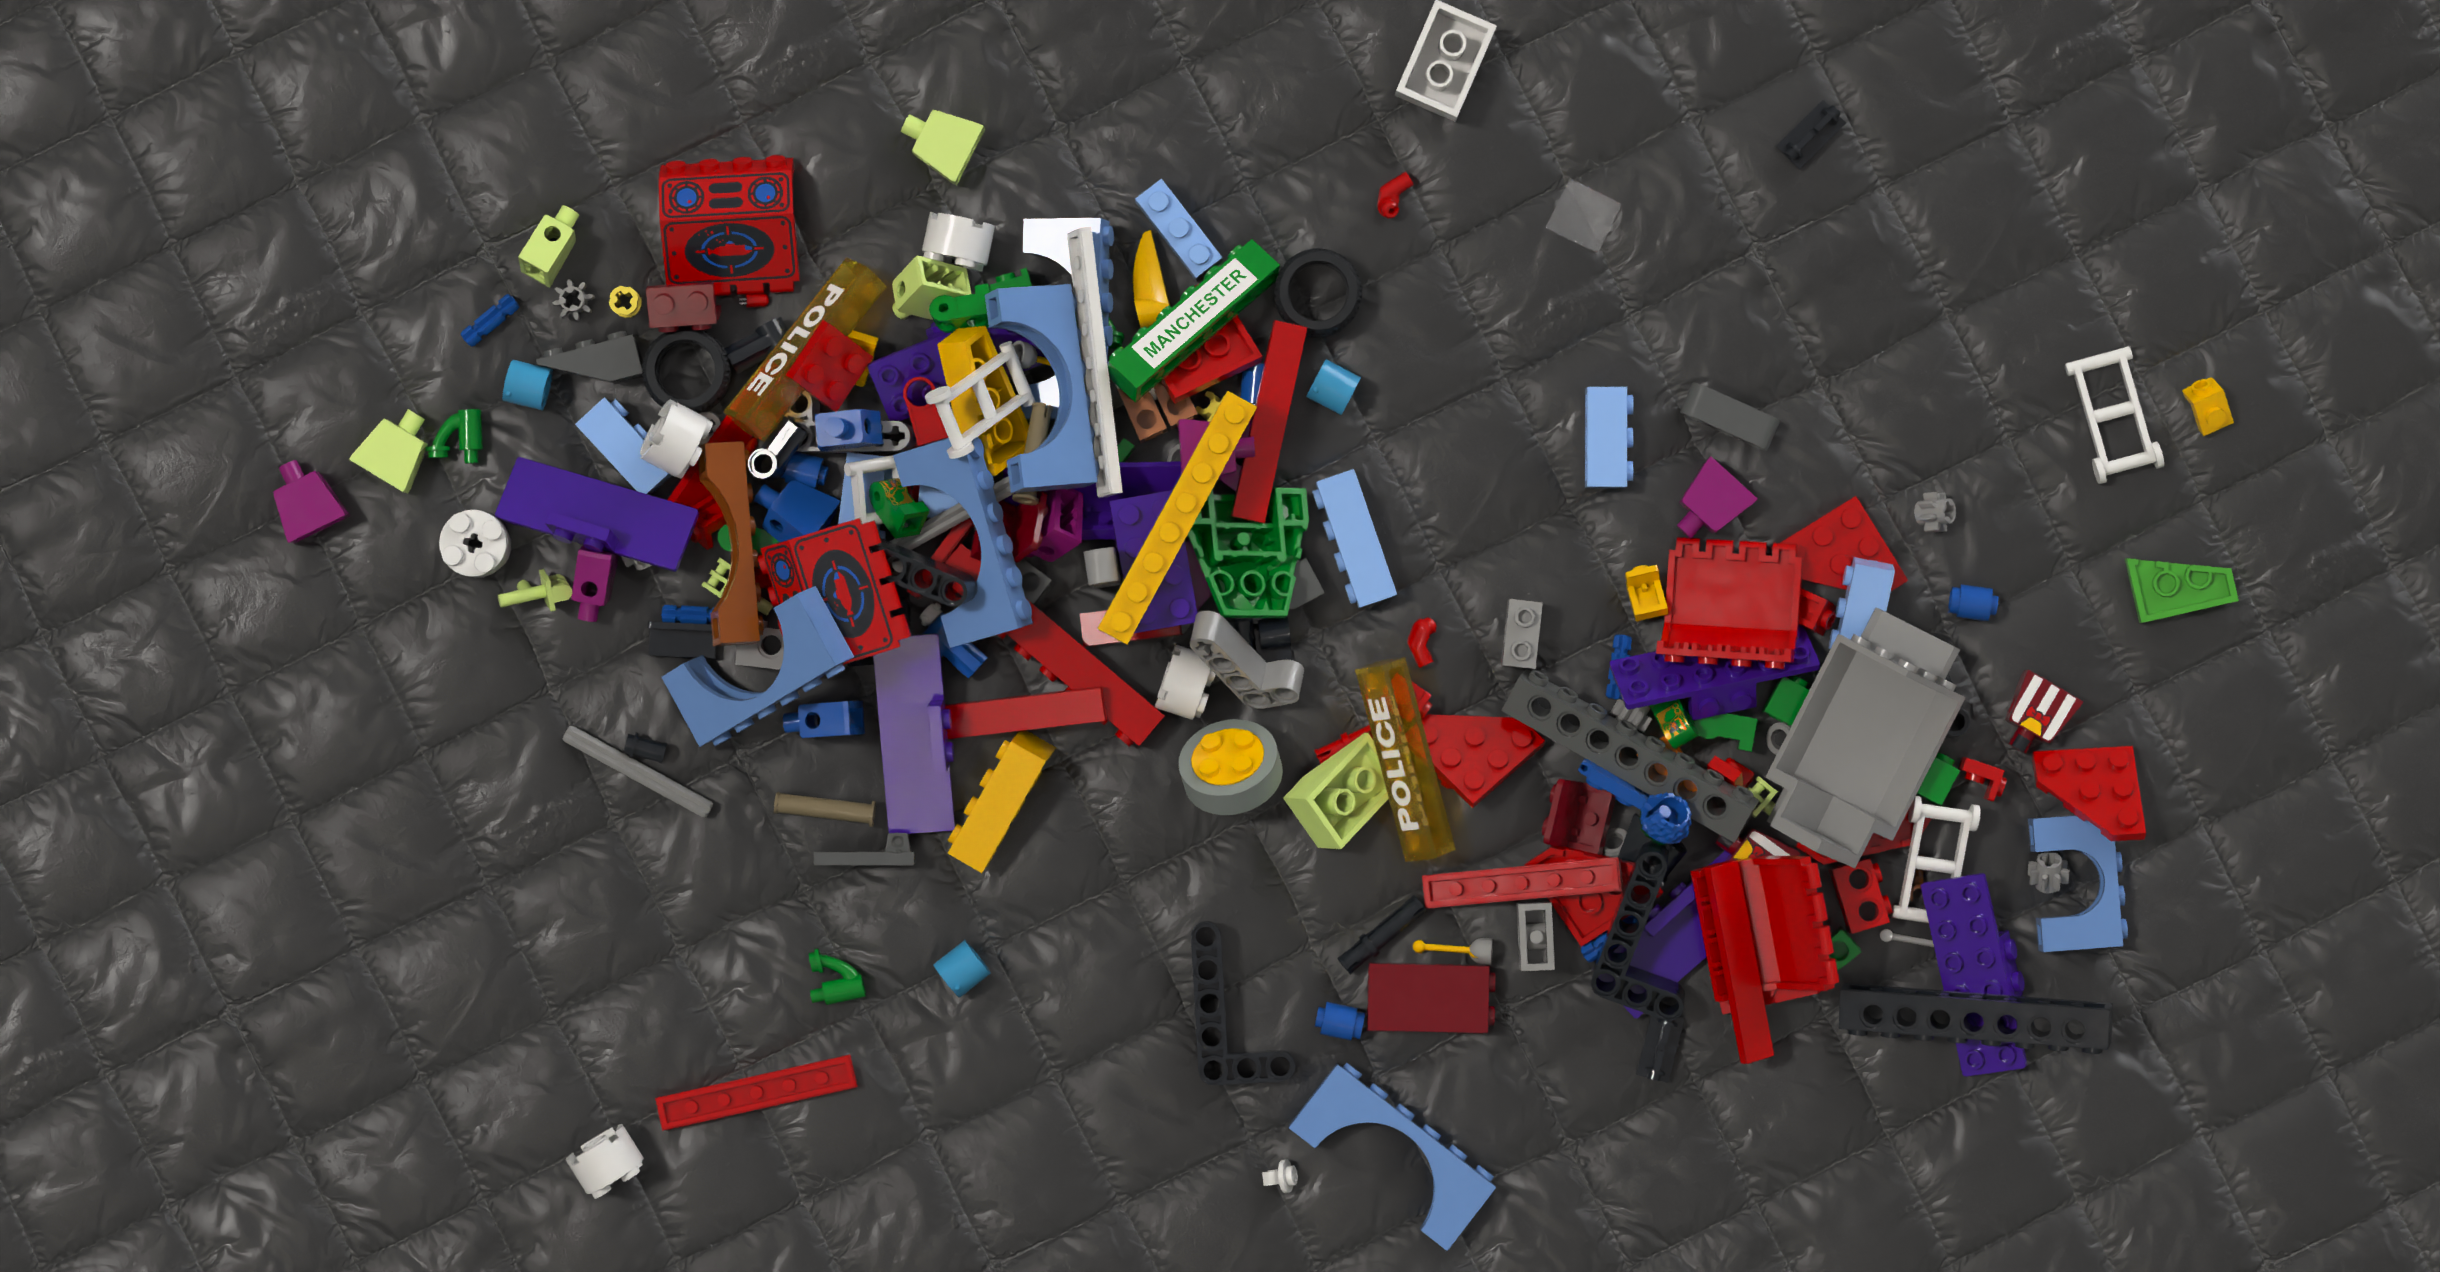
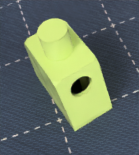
[901,110,985,186]
[518,205,579,288]
[892,255,971,320]
[349,409,428,494]

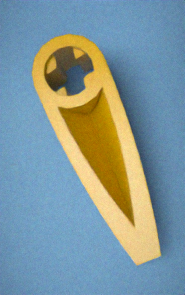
[1133,230,1170,328]

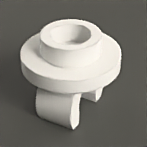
[1262,1159,1298,1193]

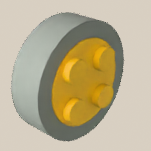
[1179,719,1283,815]

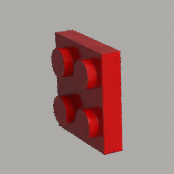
[785,320,873,412]

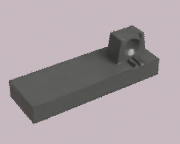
[814,833,916,865]

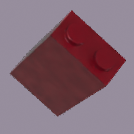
[1367,962,1495,1033]

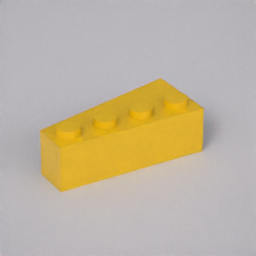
[937,326,1029,476]
[947,730,1056,873]

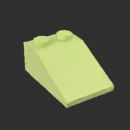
[1283,733,1401,849]

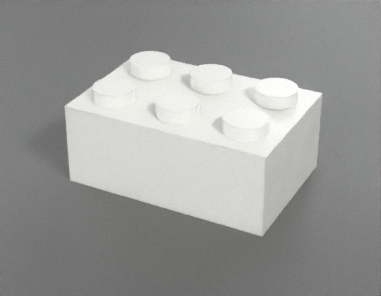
[1395,0,1497,122]

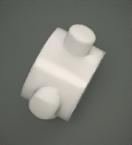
[919,603,942,626]

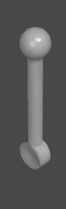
[1880,929,1934,947]

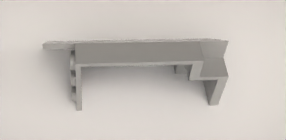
[1766,607,1966,868]

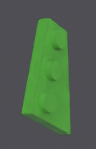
[2125,558,2239,623]

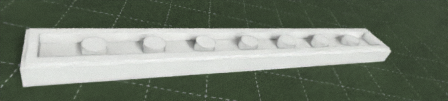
[1067,227,1123,498]

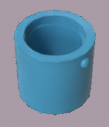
[502,359,553,410]
[1306,359,1361,415]
[933,940,991,998]

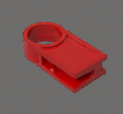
[903,377,948,446]

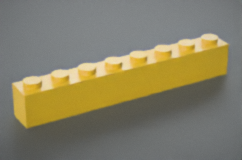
[1097,391,1257,645]

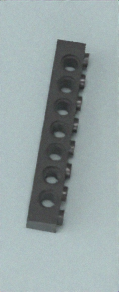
[1501,669,1760,843]

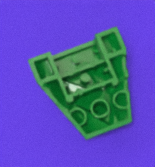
[1188,488,1309,618]

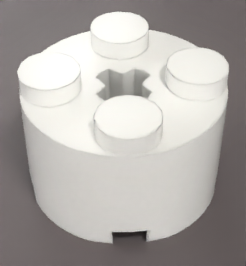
[922,212,995,272]
[640,399,713,479]
[439,510,511,578]
[1155,644,1216,720]
[565,1124,644,1199]

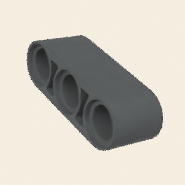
[1679,382,1781,452]

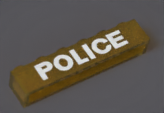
[723,257,887,442]
[1355,657,1456,862]

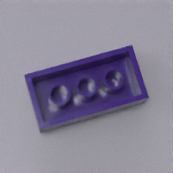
[1109,490,1198,633]

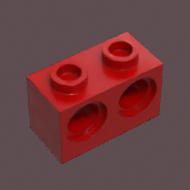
[1828,858,1893,934]

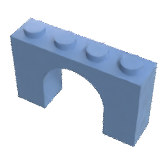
[2028,815,2128,952]

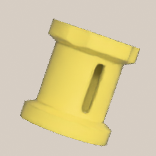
[609,286,642,318]

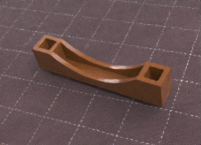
[698,441,764,647]

